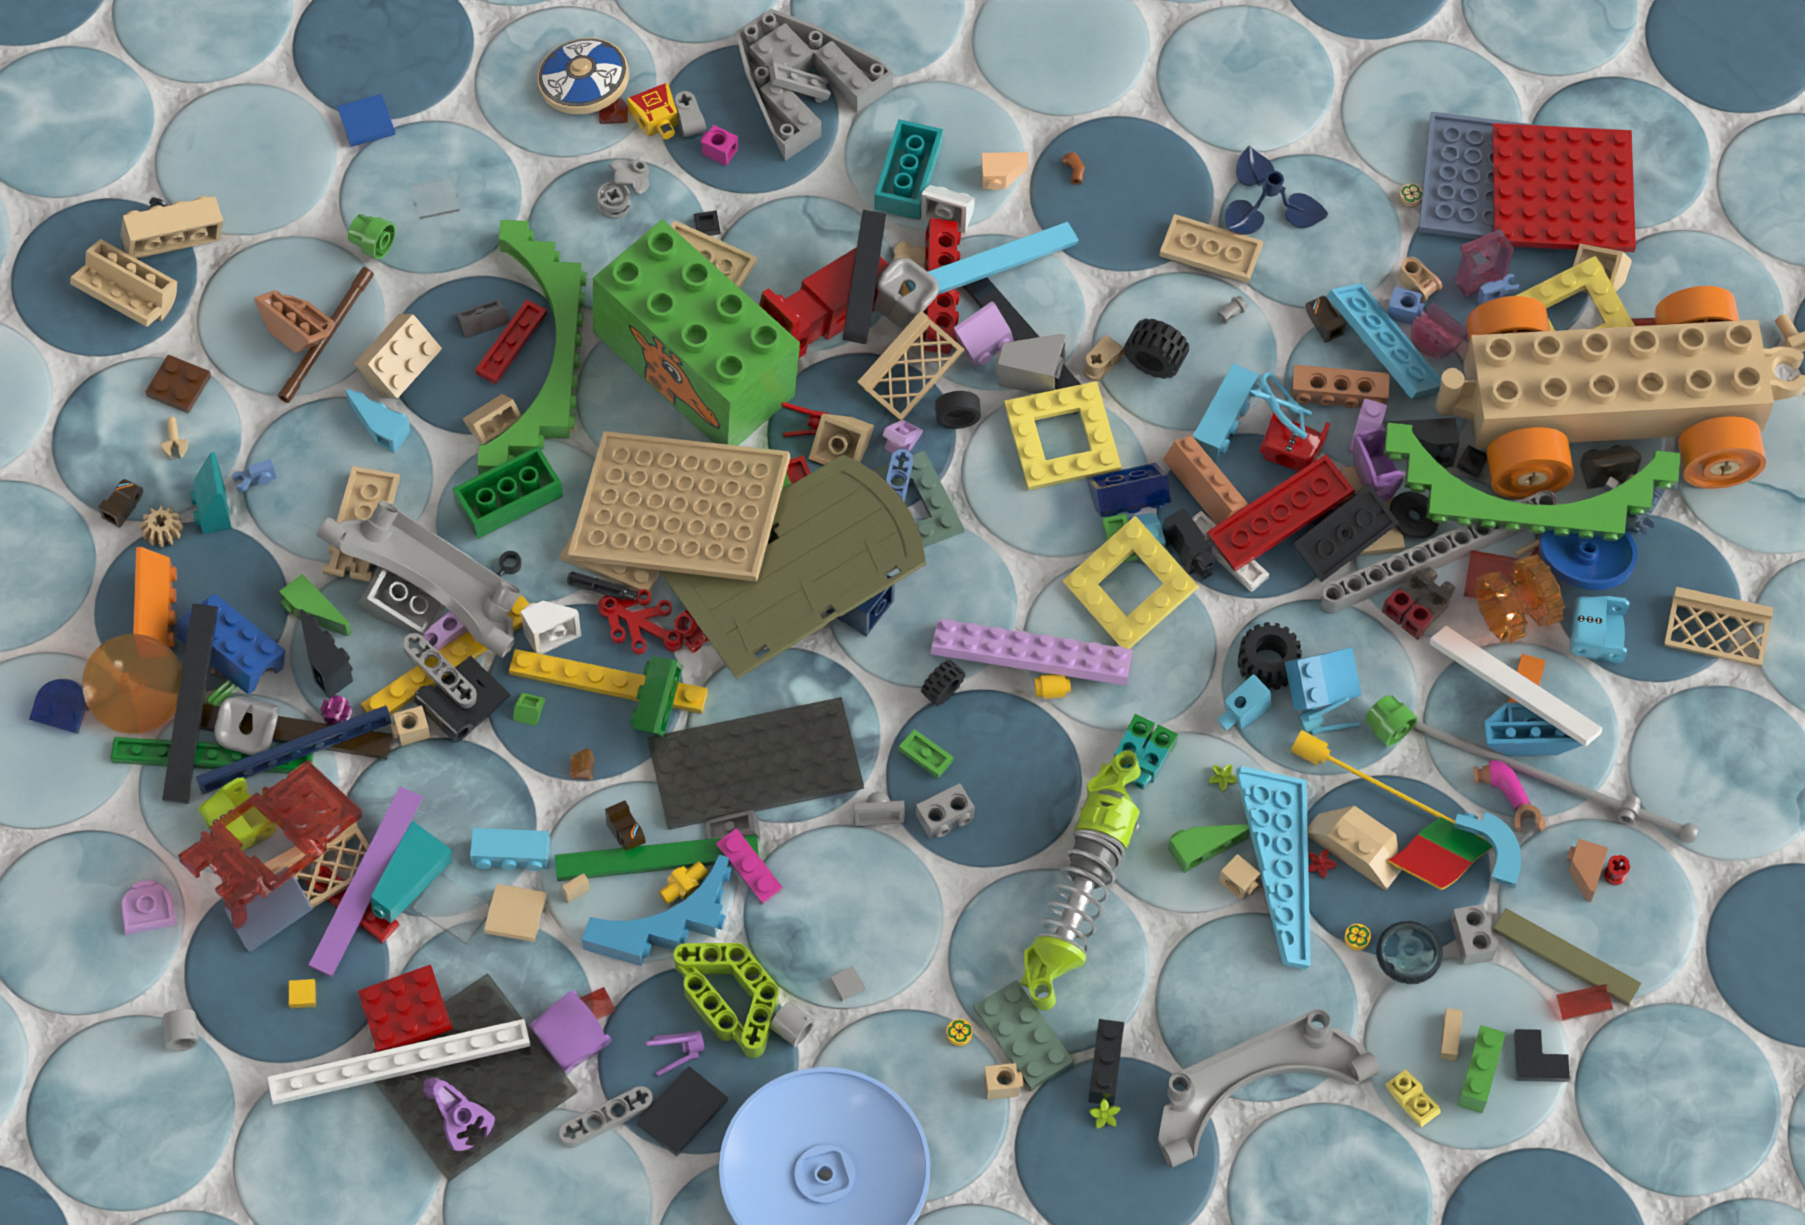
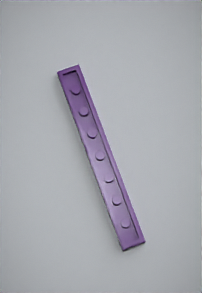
[309,786,423,977]

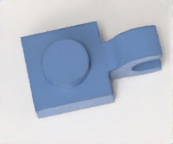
[1477,274,1520,305]
[232,459,276,492]

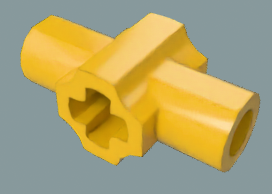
[658,861,708,905]

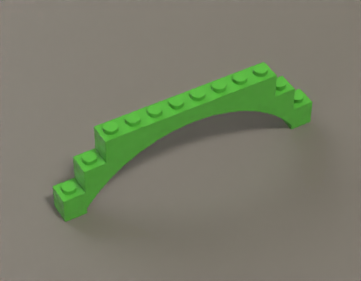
[477,220,587,475]
[1383,423,1680,541]

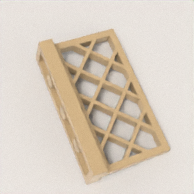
[858,311,965,421]
[1664,587,1774,667]
[262,815,369,907]

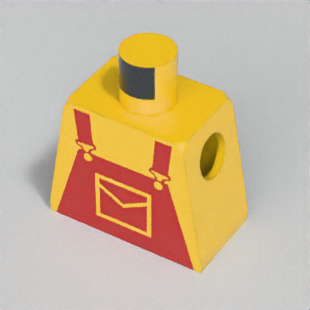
[627,83,678,140]

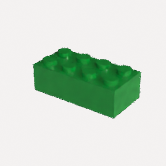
[452,446,563,539]

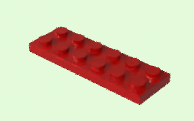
[1206,454,1355,572]

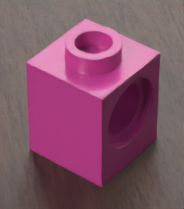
[701,125,738,166]

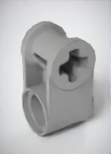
[675,91,706,138]

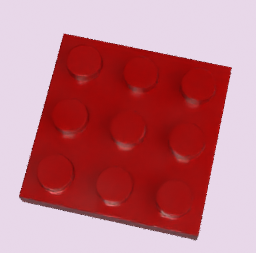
[358,964,453,1052]

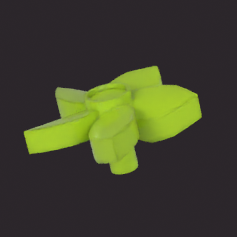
[1208,764,1238,793]
[1089,1098,1121,1129]

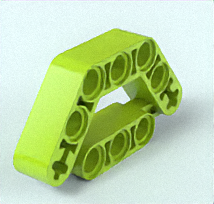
[673,943,779,1058]

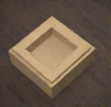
[562,874,590,903]

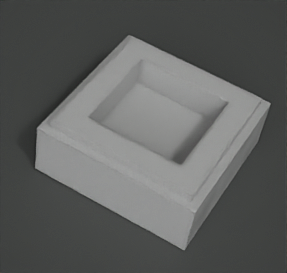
[830,966,865,1001]

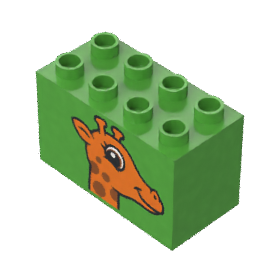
[593,219,800,446]

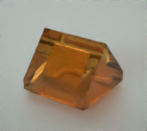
[570,748,595,780]

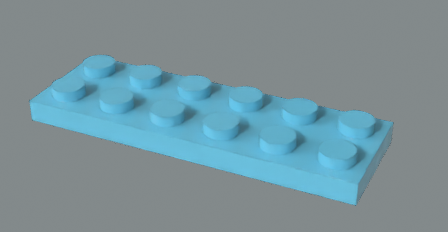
[1327,283,1441,399]

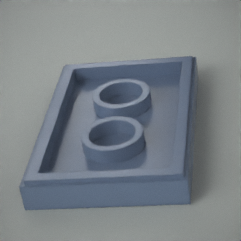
[224,866,313,952]

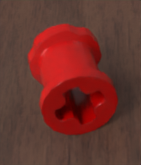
[1604,855,1631,885]

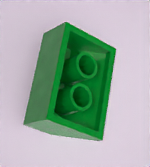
[630,656,683,738]

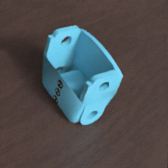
[1570,596,1629,664]

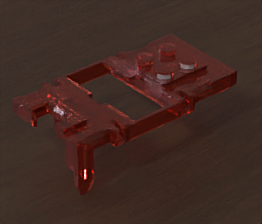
[178,760,362,929]

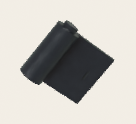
[414,655,511,743]

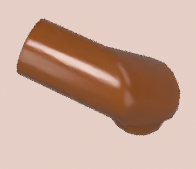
[1062,152,1085,185]

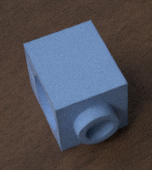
[1387,287,1424,325]

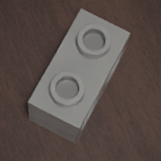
[916,783,975,839]
[1450,904,1498,965]

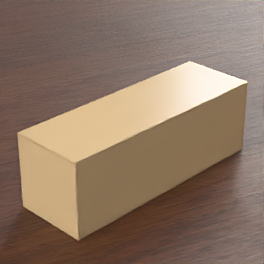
[1440,1008,1462,1061]

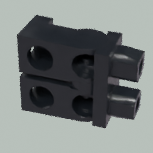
[1162,508,1216,581]

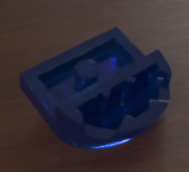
[29,679,90,734]

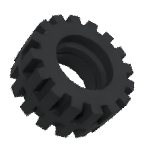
[921,659,966,706]

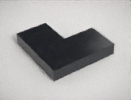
[1514,1029,1570,1082]

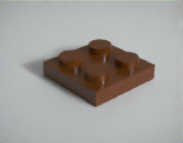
[145,354,211,414]

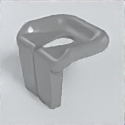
[874,257,939,327]
[214,697,279,756]

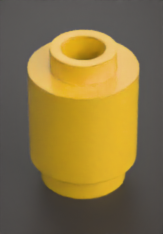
[1034,674,1071,700]

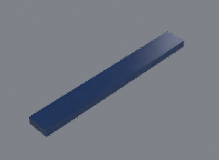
[196,705,391,794]

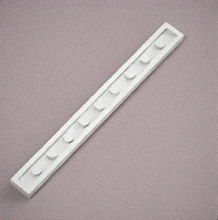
[267,1019,530,1105]

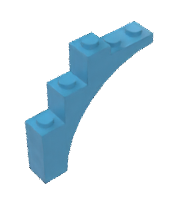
[582,855,732,966]

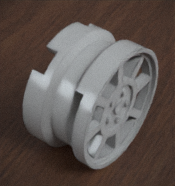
[597,181,631,219]

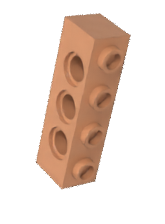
[1291,365,1390,408]

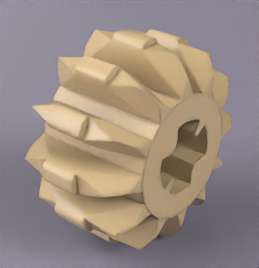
[140,505,183,548]

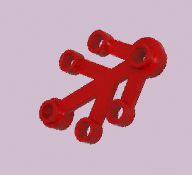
[598,589,683,655]

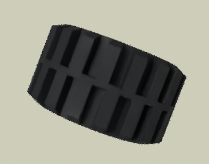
[1123,318,1190,379]
[1237,622,1302,691]

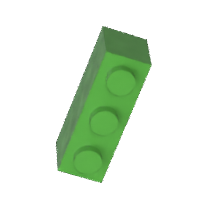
[1457,1025,1506,1113]

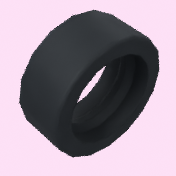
[935,391,981,429]

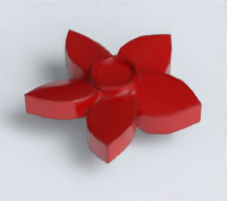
[1308,849,1337,879]

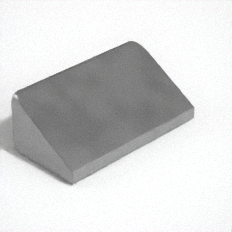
[455,299,509,338]

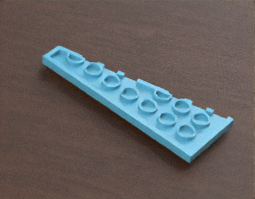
[1236,766,1310,970]

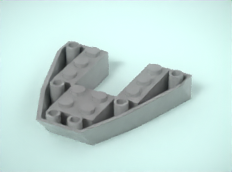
[735,8,893,161]

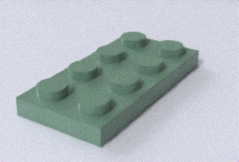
[974,980,1074,1091]

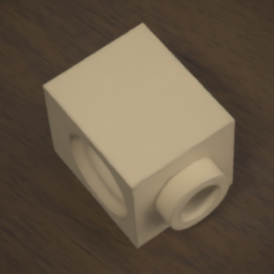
[390,706,431,746]
[1219,854,1260,900]
[984,1063,1023,1100]

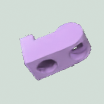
[422,611,468,651]

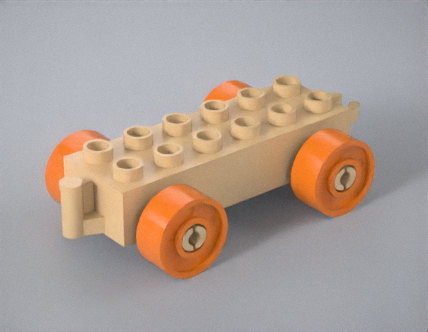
[1436,286,1805,500]

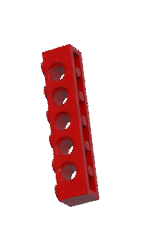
[923,218,961,354]

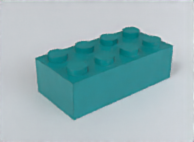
[874,119,943,220]

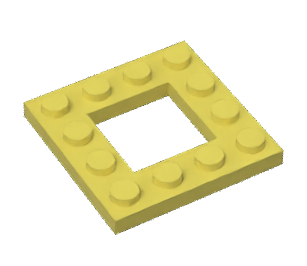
[1516,256,1635,331]
[1004,381,1122,491]
[1063,516,1199,649]

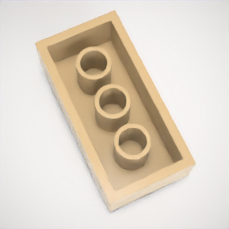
[120,196,223,259]

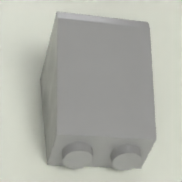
[994,334,1066,394]

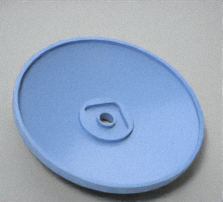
[719,1067,930,1225]

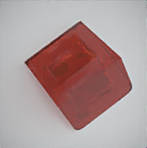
[599,97,628,124]

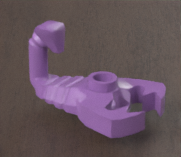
[422,1078,495,1151]

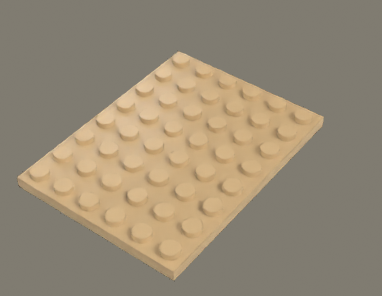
[567,431,790,582]

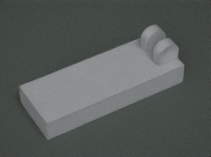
[769,62,831,103]

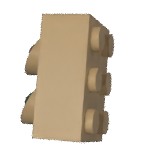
[354,314,442,399]

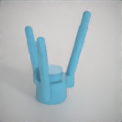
[1298,697,1361,735]

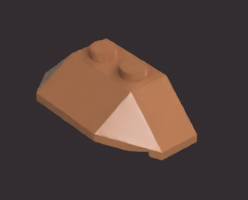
[254,290,335,353]

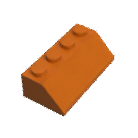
[133,547,177,658]

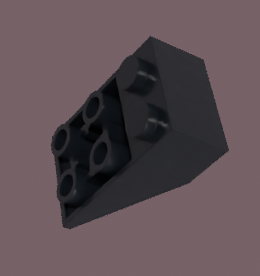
[299,609,353,699]

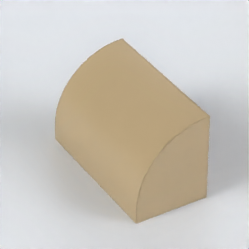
[463,394,521,444]

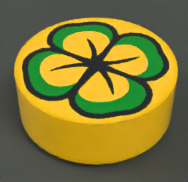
[1344,924,1371,951]
[946,1019,972,1046]

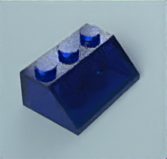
[1086,462,1171,518]

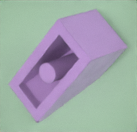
[1349,398,1388,453]

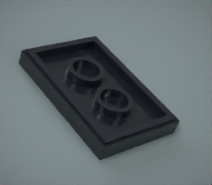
[637,1066,728,1157]

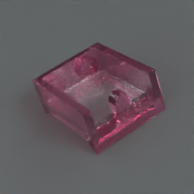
[1454,229,1514,297]

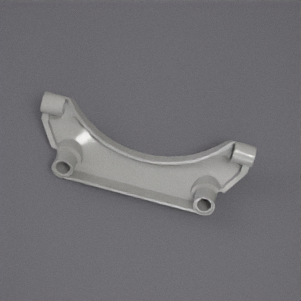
[317,501,521,658]
[1157,1009,1380,1168]

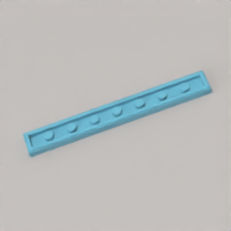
[905,222,1079,295]

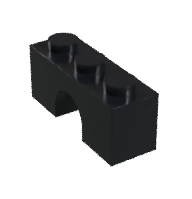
[1088,1019,1125,1106]

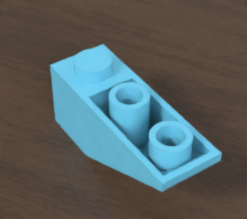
[346,388,411,453]

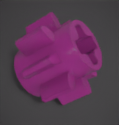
[320,695,352,725]

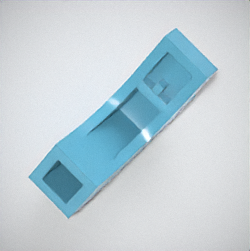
[1453,812,1521,888]

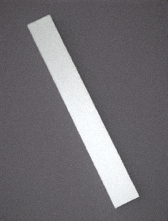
[1430,626,1602,747]

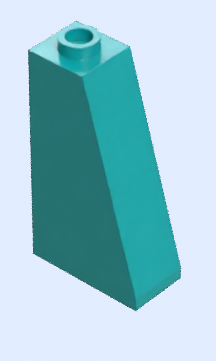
[371,821,452,923]

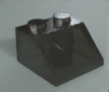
[1580,445,1642,490]

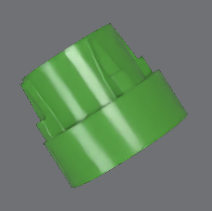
[347,214,396,260]
[1365,695,1418,747]

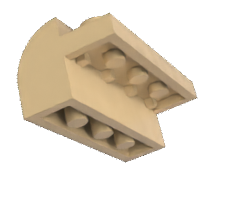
[70,239,177,327]

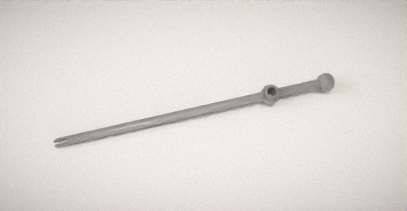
[1413,722,1698,843]

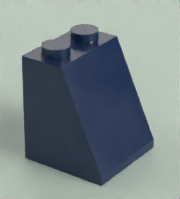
[826,575,895,637]

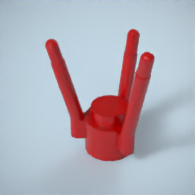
[781,402,829,437]

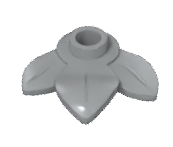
[609,159,650,195]

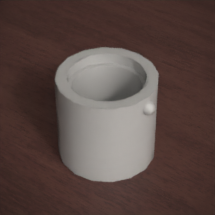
[770,1002,815,1047]
[162,1009,199,1051]

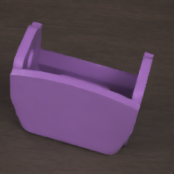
[1353,427,1404,502]
[530,990,612,1073]

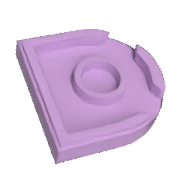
[121,880,177,935]

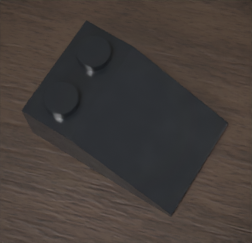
[1382,418,1459,469]

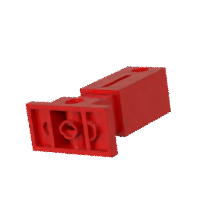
[759,248,890,359]

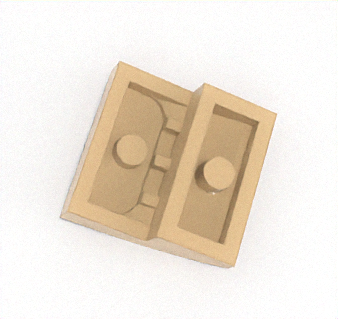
[484,884,546,942]

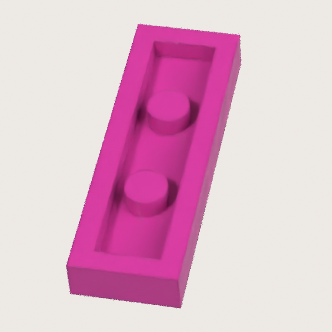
[716,828,783,904]

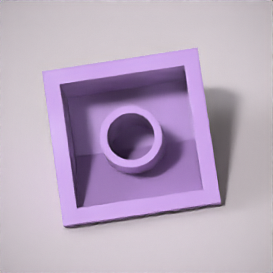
[954,301,1014,368]

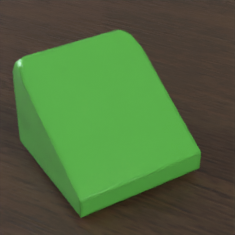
[513,693,545,726]

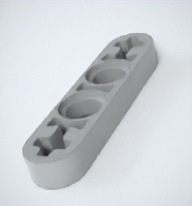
[403,633,477,709]
[559,1086,653,1148]

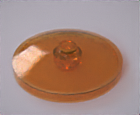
[82,633,182,734]

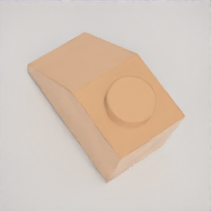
[981,152,1029,190]

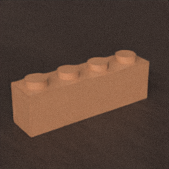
[1163,435,1249,525]

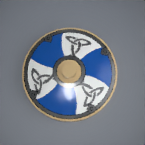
[537,38,629,114]

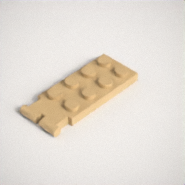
[323,466,400,582]

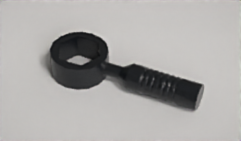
[496,551,522,577]

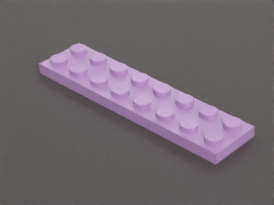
[931,619,1133,686]

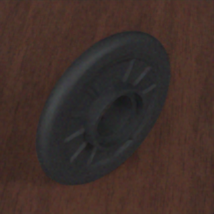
[1389,491,1439,539]

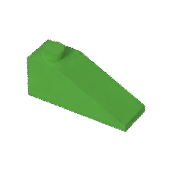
[279,574,352,636]
[1168,824,1250,873]

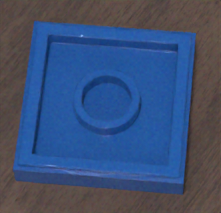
[337,94,395,147]

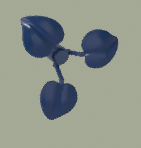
[1225,145,1328,235]

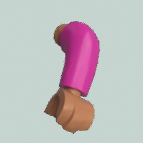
[1474,760,1545,832]

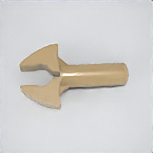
[160,417,188,460]

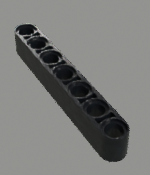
[842,209,886,344]

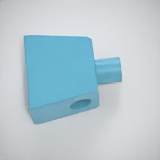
[1217,674,1272,731]

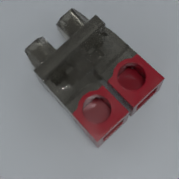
[1382,567,1456,640]

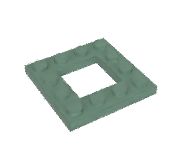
[872,450,964,548]

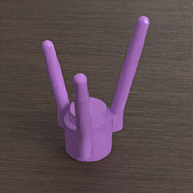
[645,1030,704,1076]

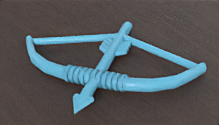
[1248,372,1312,439]

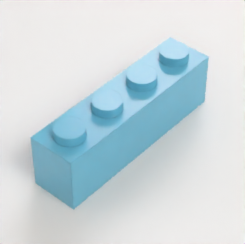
[1193,363,1260,460]

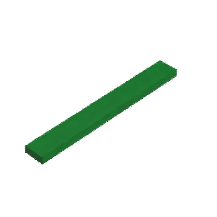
[110,737,314,775]
[555,835,759,881]

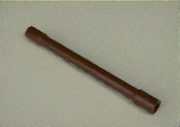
[277,267,374,403]

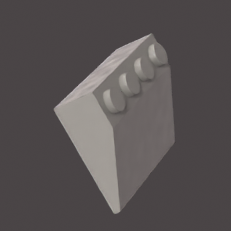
[357,528,472,635]

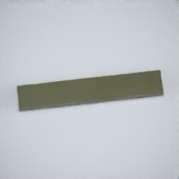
[1493,908,1641,1006]

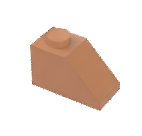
[1567,839,1608,902]

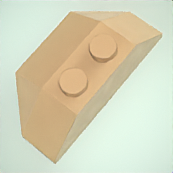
[1307,806,1401,890]

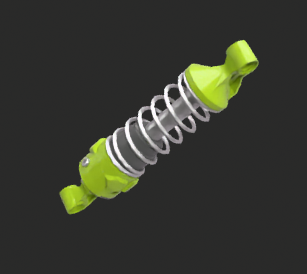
[1020,751,1141,1011]

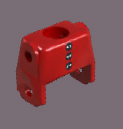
[1259,406,1331,472]

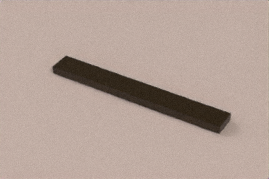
[200,704,393,760]

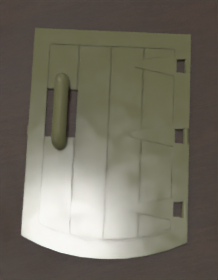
[659,454,926,679]

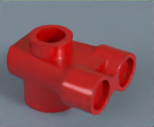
[674,610,708,653]

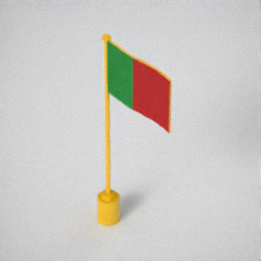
[1290,730,1493,890]

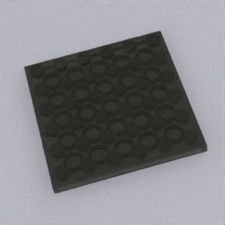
[369,973,577,1182]

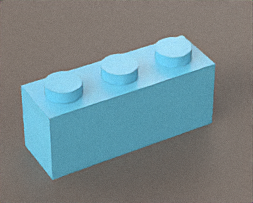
[470,828,550,871]

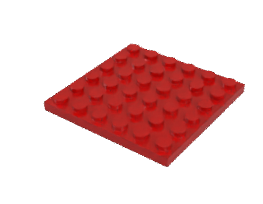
[1492,123,1636,253]

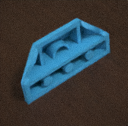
[1484,702,1582,756]

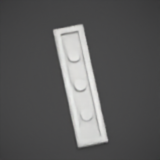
[1192,511,1269,592]

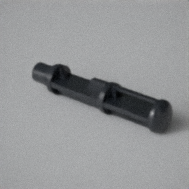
[567,571,638,601]

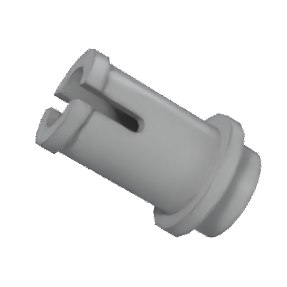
[1217,296,1247,324]

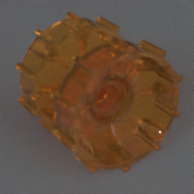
[1474,554,1565,643]

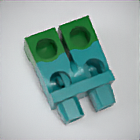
[1114,714,1178,790]

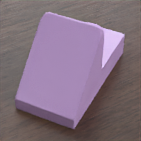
[882,420,923,459]

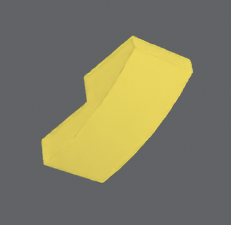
[1386,1069,1441,1127]

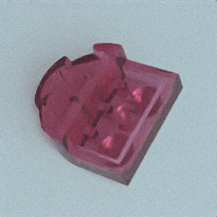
[1411,302,1468,358]

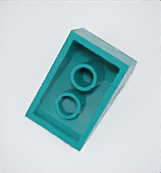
[190,452,232,534]

